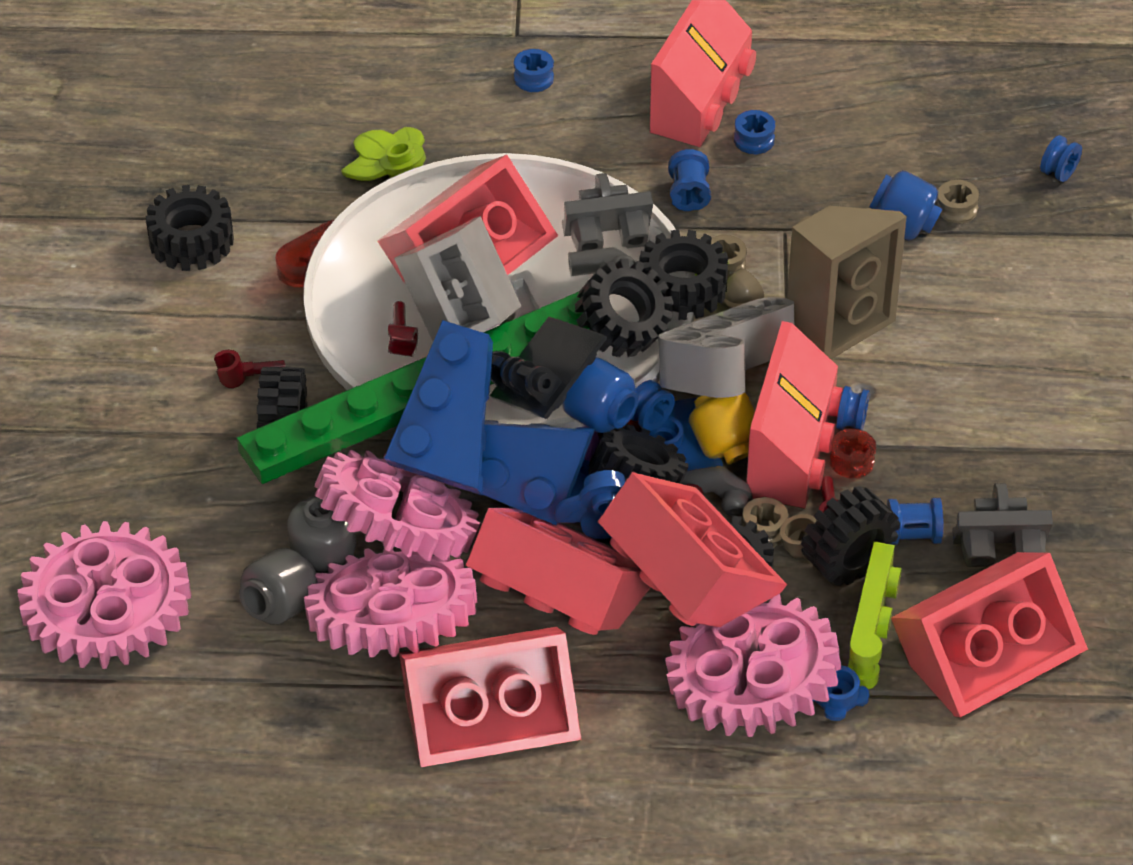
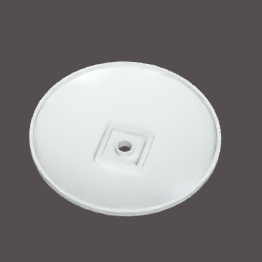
[304,153,695,429]

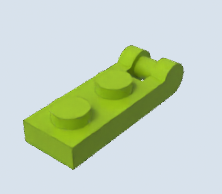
[848,542,902,690]

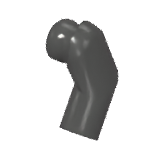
[568,247,635,276]
[681,466,753,517]

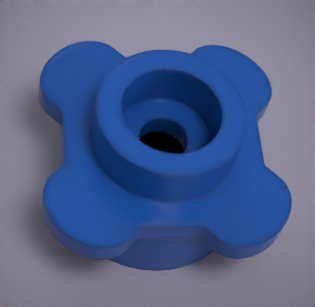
[812,665,870,721]

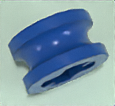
[514,49,554,92]
[734,110,775,154]
[1040,135,1082,182]
[631,380,675,431]
[836,386,870,434]

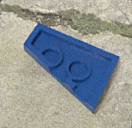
[384,320,493,495]
[481,420,595,525]

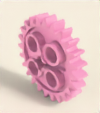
[314,450,480,561]
[17,521,191,669]
[304,548,478,657]
[665,594,841,737]

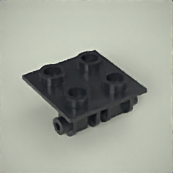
[489,316,607,419]

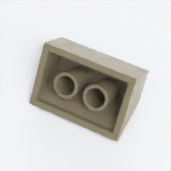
[787,205,907,359]

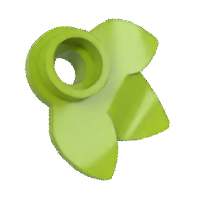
[341,127,426,181]

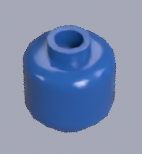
[869,170,942,241]
[562,357,639,433]

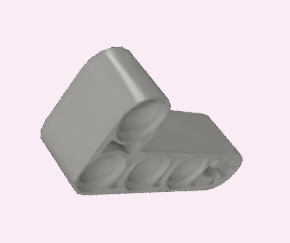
[658,297,795,398]

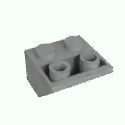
[394,216,521,341]

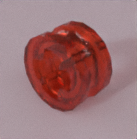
[830,429,876,479]

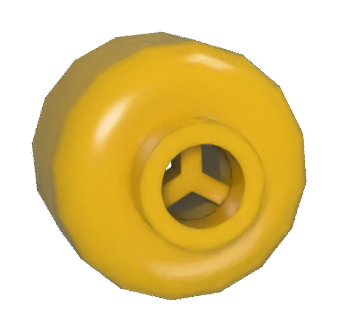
[689,393,755,464]

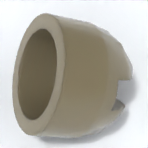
[724,268,764,308]
[780,514,817,559]

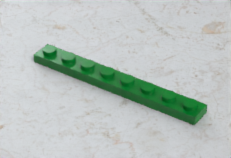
[237,292,589,484]

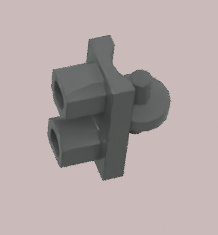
[562,173,653,251]
[952,483,1053,567]

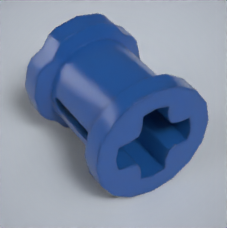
[668,149,711,211]
[887,498,943,545]

